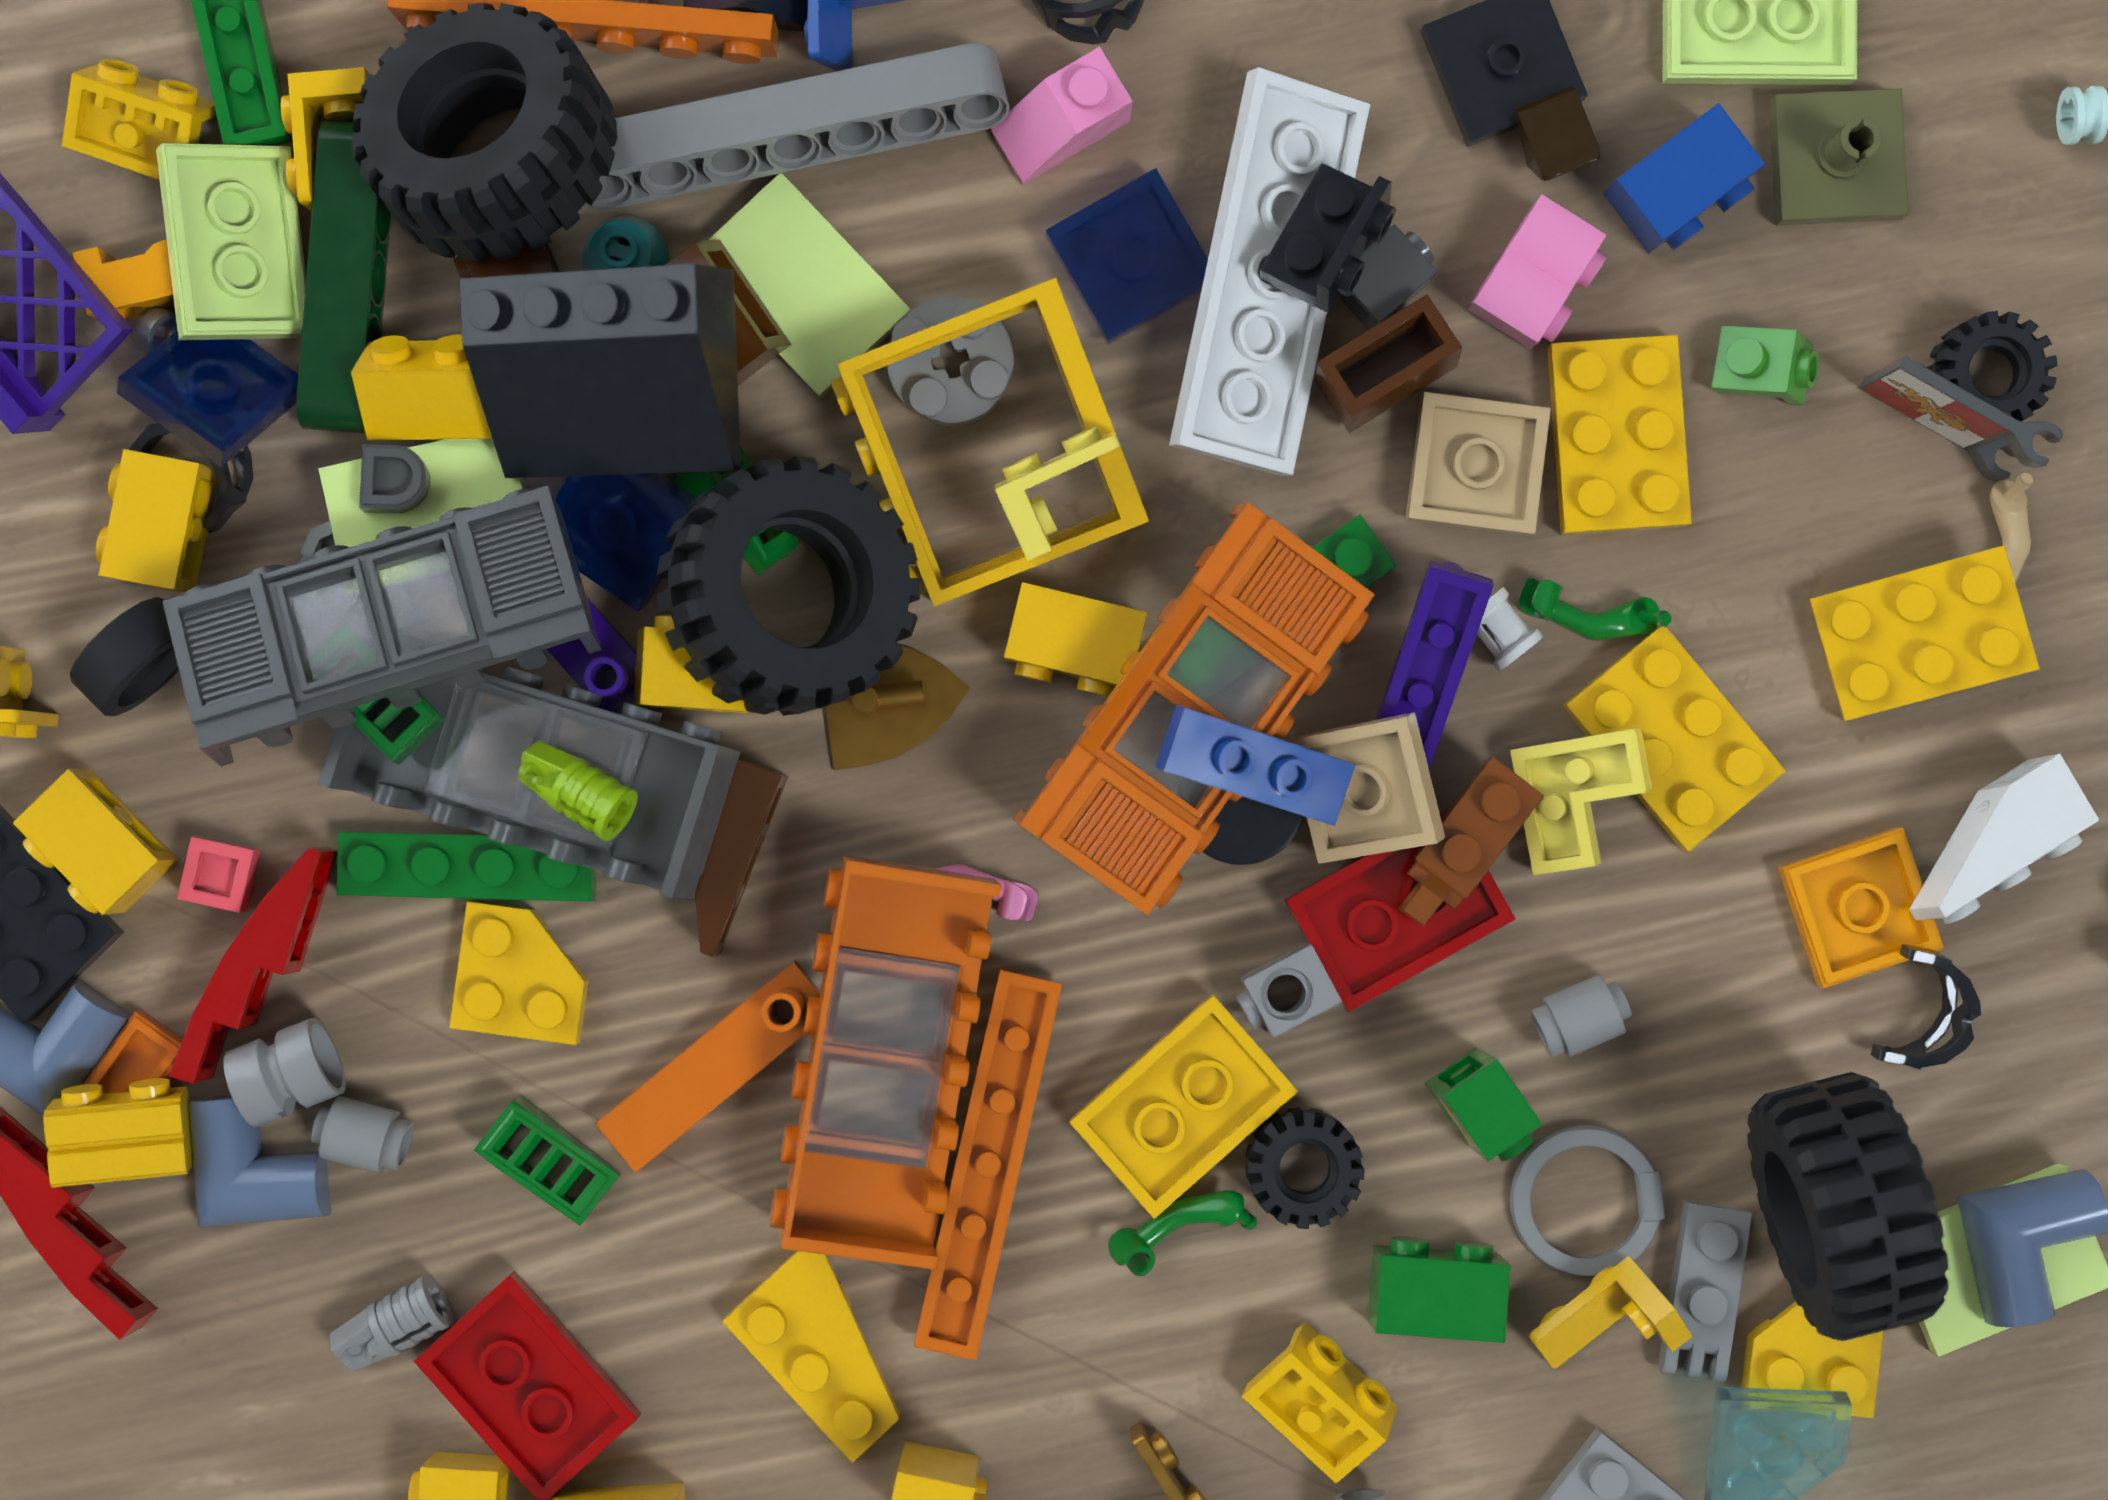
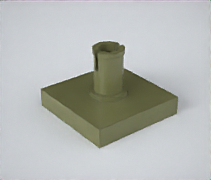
[1769,88,1909,226]

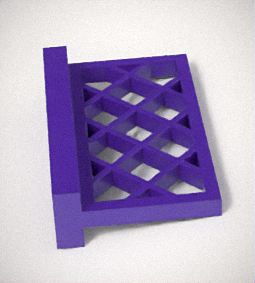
[0,173,133,434]

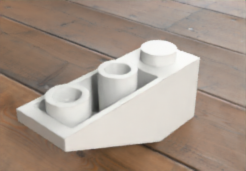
[1909,753,2099,924]

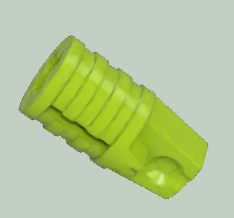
[518,740,638,841]

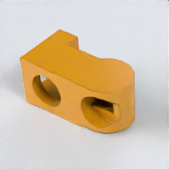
[72,240,175,321]

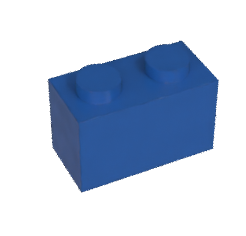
[1603,103,1765,254]

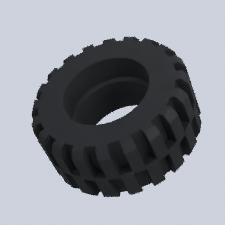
[352,3,617,262]
[656,456,921,716]
[1747,1072,1949,1341]

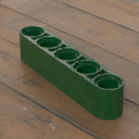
[296,119,391,434]

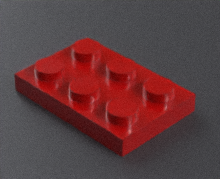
[1284,807,1516,1012]
[413,1270,642,1500]

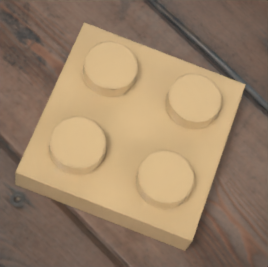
[1405,392,1551,537]
[1287,712,1445,864]

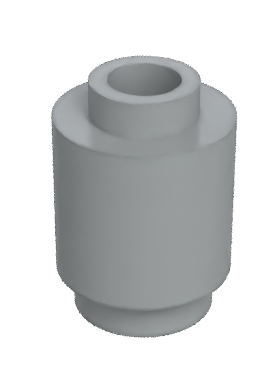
[1530,975,1632,1058]
[311,1096,414,1174]

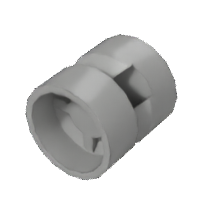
[223,1017,346,1128]

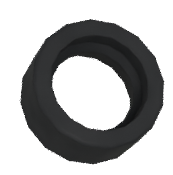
[70,597,179,717]

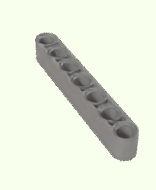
[584,43,1010,210]

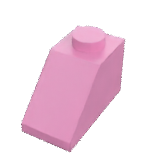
[990,46,1133,185]

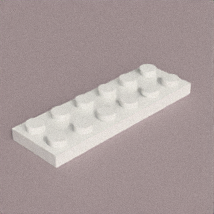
[1169,67,1370,476]

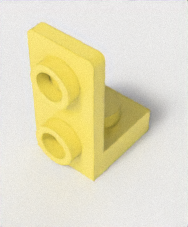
[995,426,1121,561]

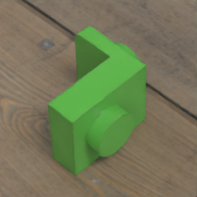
[1712,326,1819,405]

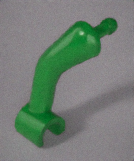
[1517,578,1672,641]
[1108,1190,1257,1276]

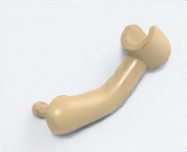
[1989,473,2033,583]

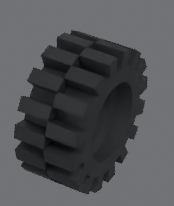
[1926,311,2058,422]
[1245,1107,1365,1229]

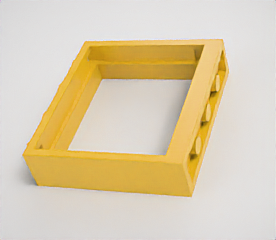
[830,278,1149,606]

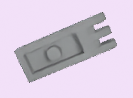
[1658,1200,1752,1382]

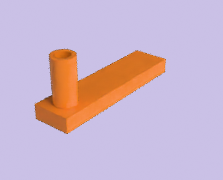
[595,960,820,1173]

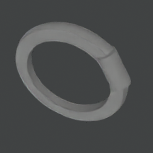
[1510,1125,1665,1277]

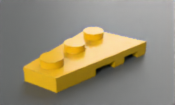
[722,1251,901,1463]

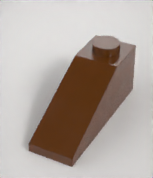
[695,758,788,957]

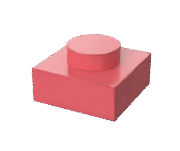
[177,836,261,913]

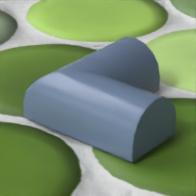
[0,981,132,1116]
[188,1095,331,1228]
[1957,1169,2108,1327]

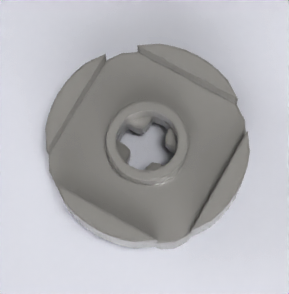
[887,297,1014,427]

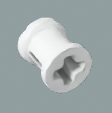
[1477,587,1544,672]

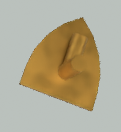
[825,646,971,770]

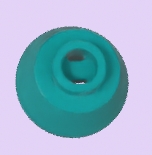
[582,215,669,271]

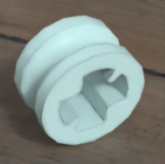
[2056,85,2108,145]

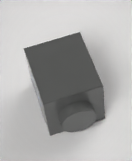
[1338,224,1438,330]

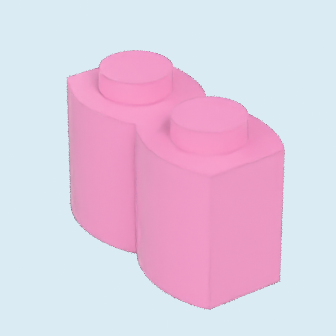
[1467,194,1607,350]

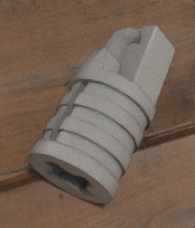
[330,1274,454,1371]

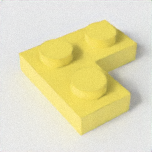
[1510,727,1653,876]

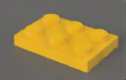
[1547,335,1692,535]
[1809,545,2040,721]
[1562,626,1786,852]
[1069,994,1298,1219]

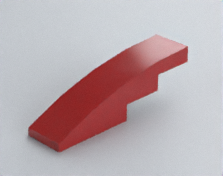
[169,847,338,1084]
[0,1106,158,1340]

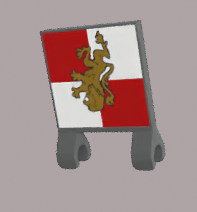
[1859,356,2063,481]

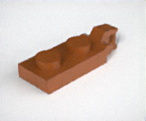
[1398,757,1544,926]

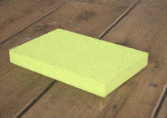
[1662,0,1857,85]
[156,143,306,340]
[709,173,911,399]
[318,439,525,595]
[1919,1163,2108,1357]

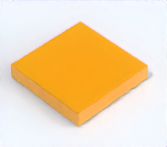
[1777,827,1944,988]

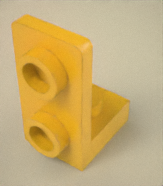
[281,67,370,212]
[1529,1256,1693,1369]

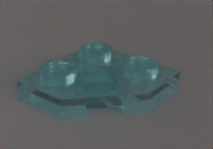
[1704,1387,1852,1500]

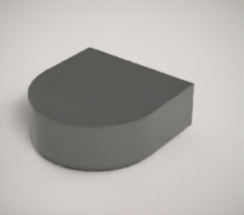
[359,444,431,513]

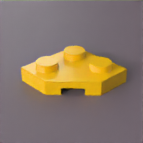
[449,901,589,1045]
[1740,1301,1884,1419]

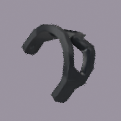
[1031,0,1145,45]
[129,416,254,533]
[1870,944,1981,1069]

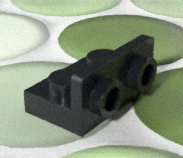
[1260,163,1396,313]

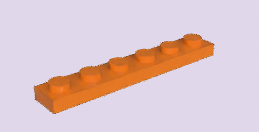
[387,0,779,64]
[914,968,1062,1361]

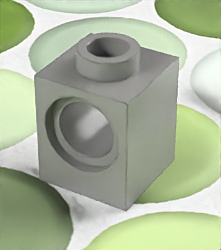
[1236,941,1342,1038]

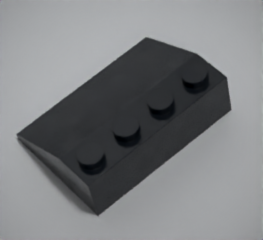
[459,264,741,478]

